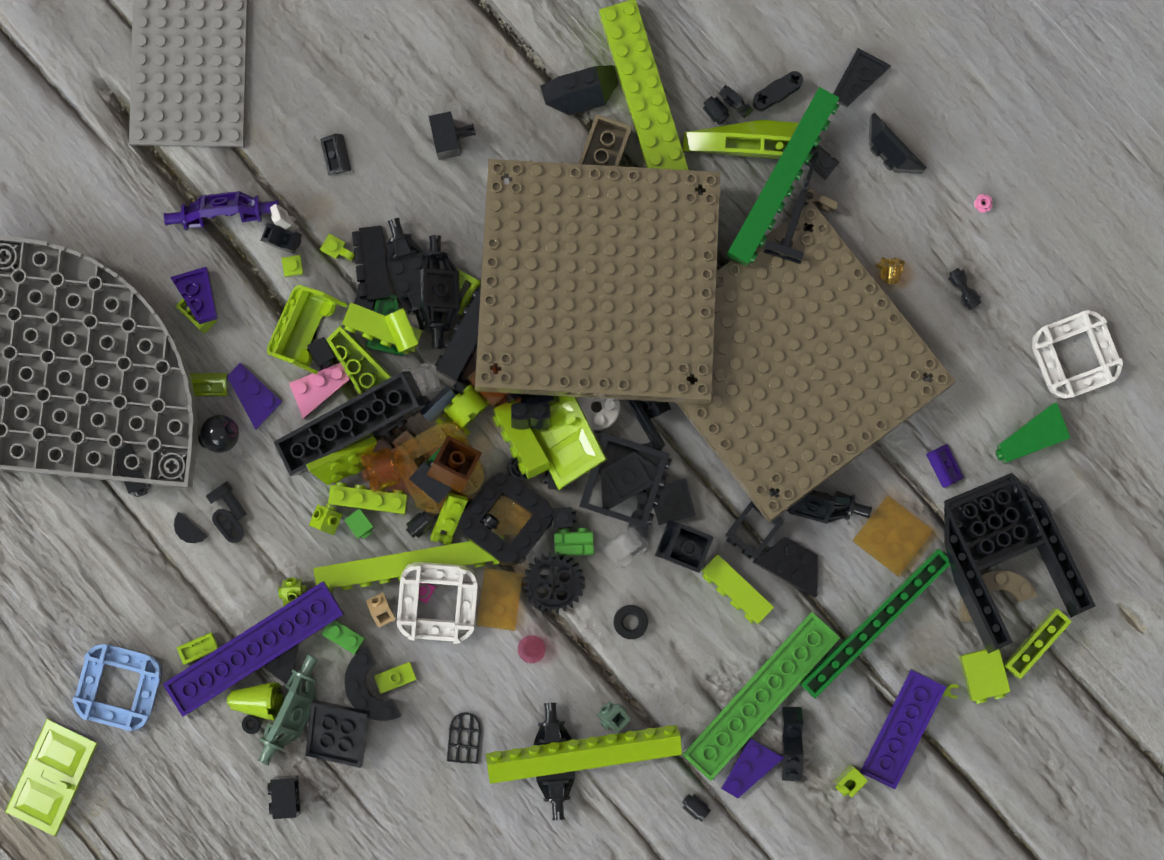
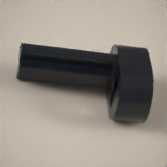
[206,481,247,520]

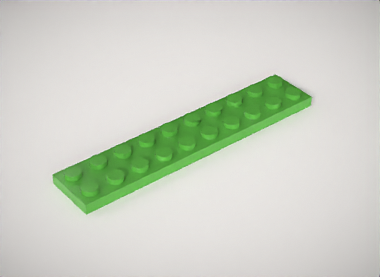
[682,612,840,781]

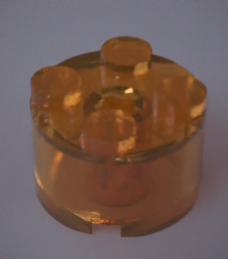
[360,448,400,492]

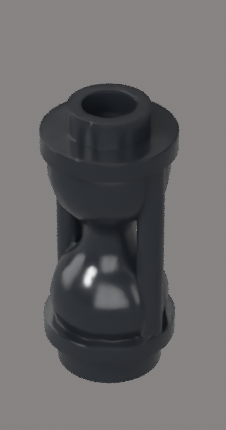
[948,268,982,310]

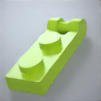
[430,493,468,545]

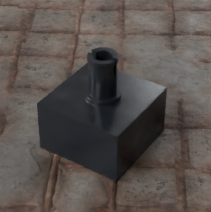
[428,111,476,160]

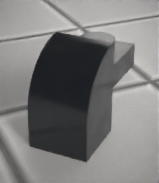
[260,223,302,254]

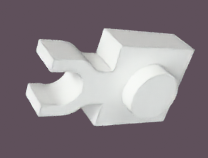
[270,204,299,231]

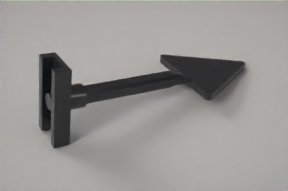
[764,152,819,264]

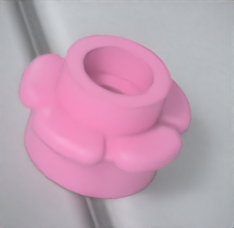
[974,194,993,213]

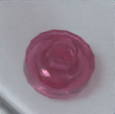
[518,635,546,663]

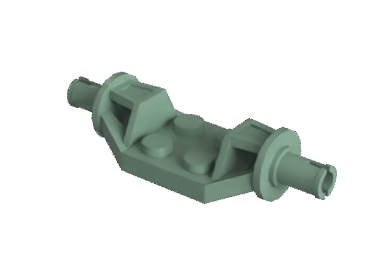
[257,654,319,766]

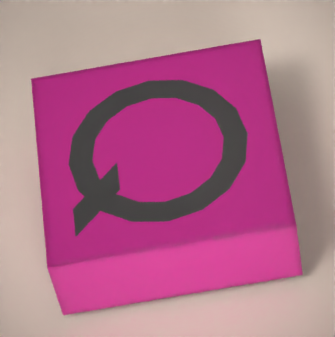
[418,583,436,604]

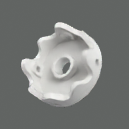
[576,397,620,432]

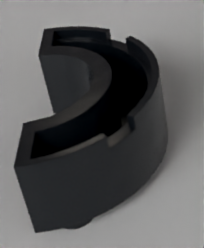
[344,646,401,721]

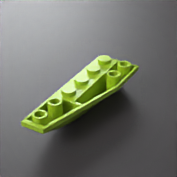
[683,120,799,159]

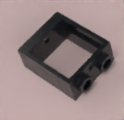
[112,444,150,497]
[725,501,784,559]

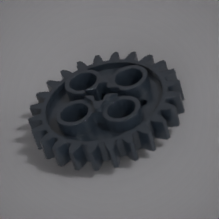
[523,552,585,613]

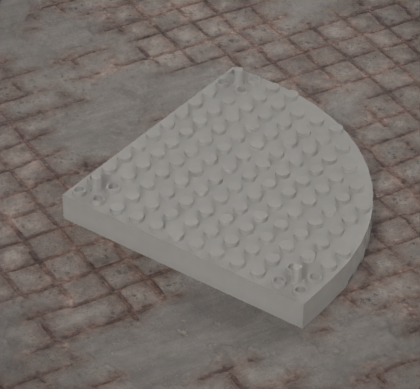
[0,236,198,488]

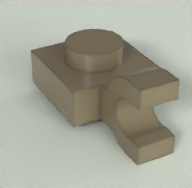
[805,188,838,213]

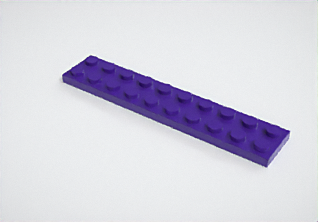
[163,581,344,717]

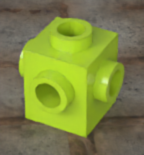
[309,503,343,535]
[278,577,307,607]

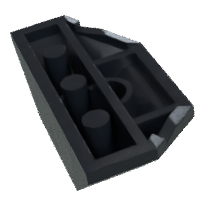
[540,65,618,116]
[869,112,927,174]

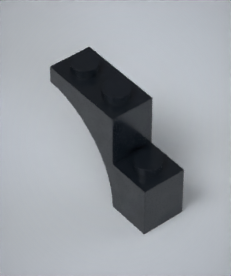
[781,707,804,781]

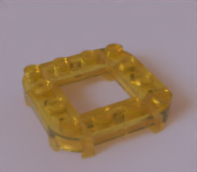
[393,421,485,514]

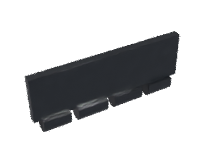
[352,225,390,301]

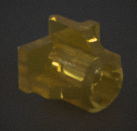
[876,257,905,284]

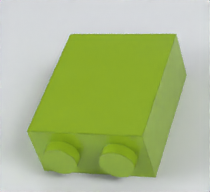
[958,649,1011,704]

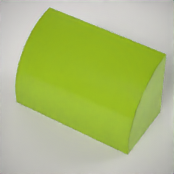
[384,308,418,353]

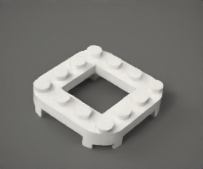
[1032,310,1123,399]
[397,562,478,644]

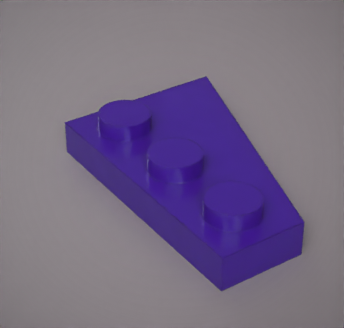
[170,267,218,324]
[227,363,282,430]
[721,738,782,798]

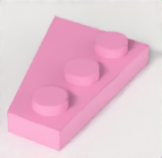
[289,363,350,419]

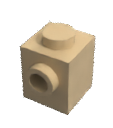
[366,593,396,628]

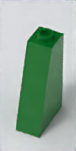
[995,402,1071,464]

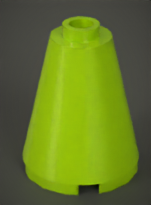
[227,682,283,721]

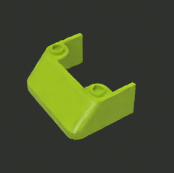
[267,285,348,374]

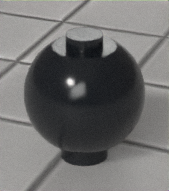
[198,415,239,453]

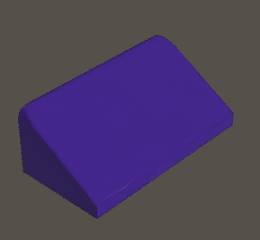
[926,444,964,488]

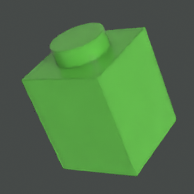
[344,508,375,539]

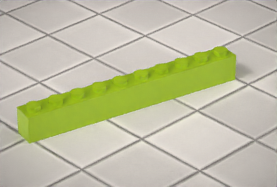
[313,535,505,593]
[485,725,682,784]

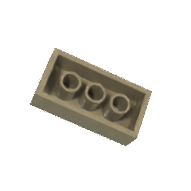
[578,114,632,166]

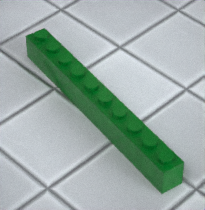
[726,87,840,267]
[800,549,950,699]

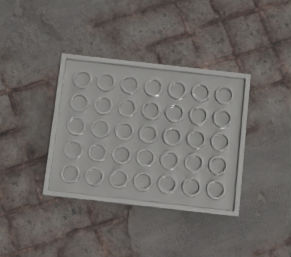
[129,0,248,147]

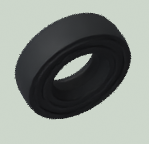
[613,605,648,639]

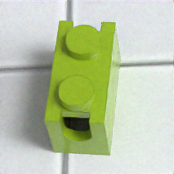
[834,765,868,798]

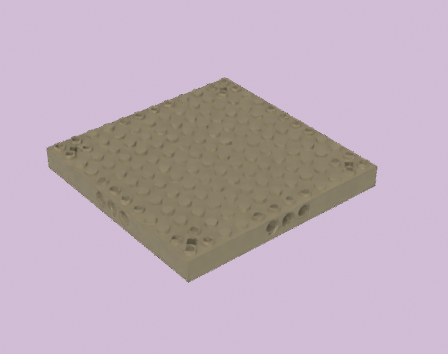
[475,159,720,404]
[676,202,955,523]

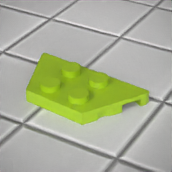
[306,436,377,485]

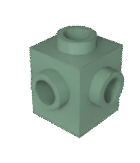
[596,702,631,733]

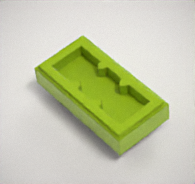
[176,632,219,665]
[374,662,417,694]

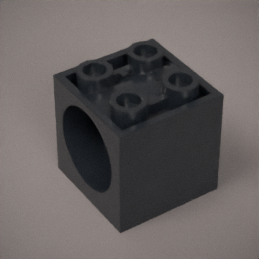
[655,520,714,573]

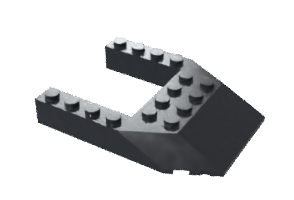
[944,473,1096,654]

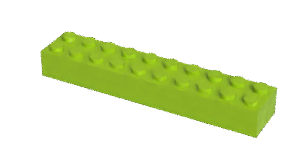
[599,0,689,170]

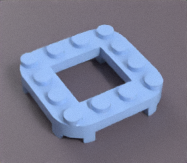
[73,644,162,731]

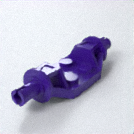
[164,191,279,231]

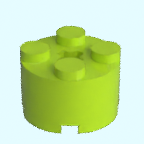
[443,384,489,429]

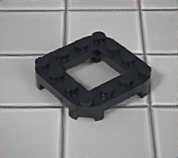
[459,473,553,566]

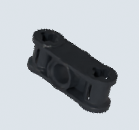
[753,71,803,111]

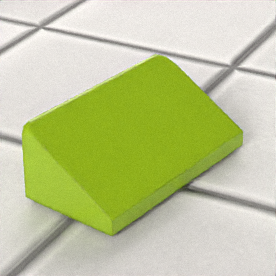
[190,373,228,396]

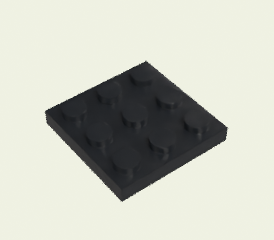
[305,700,369,768]

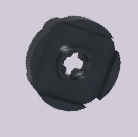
[718,85,753,119]

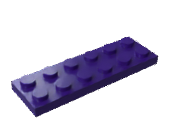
[860,669,946,789]

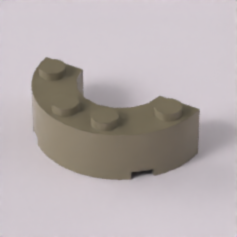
[959,570,1038,622]

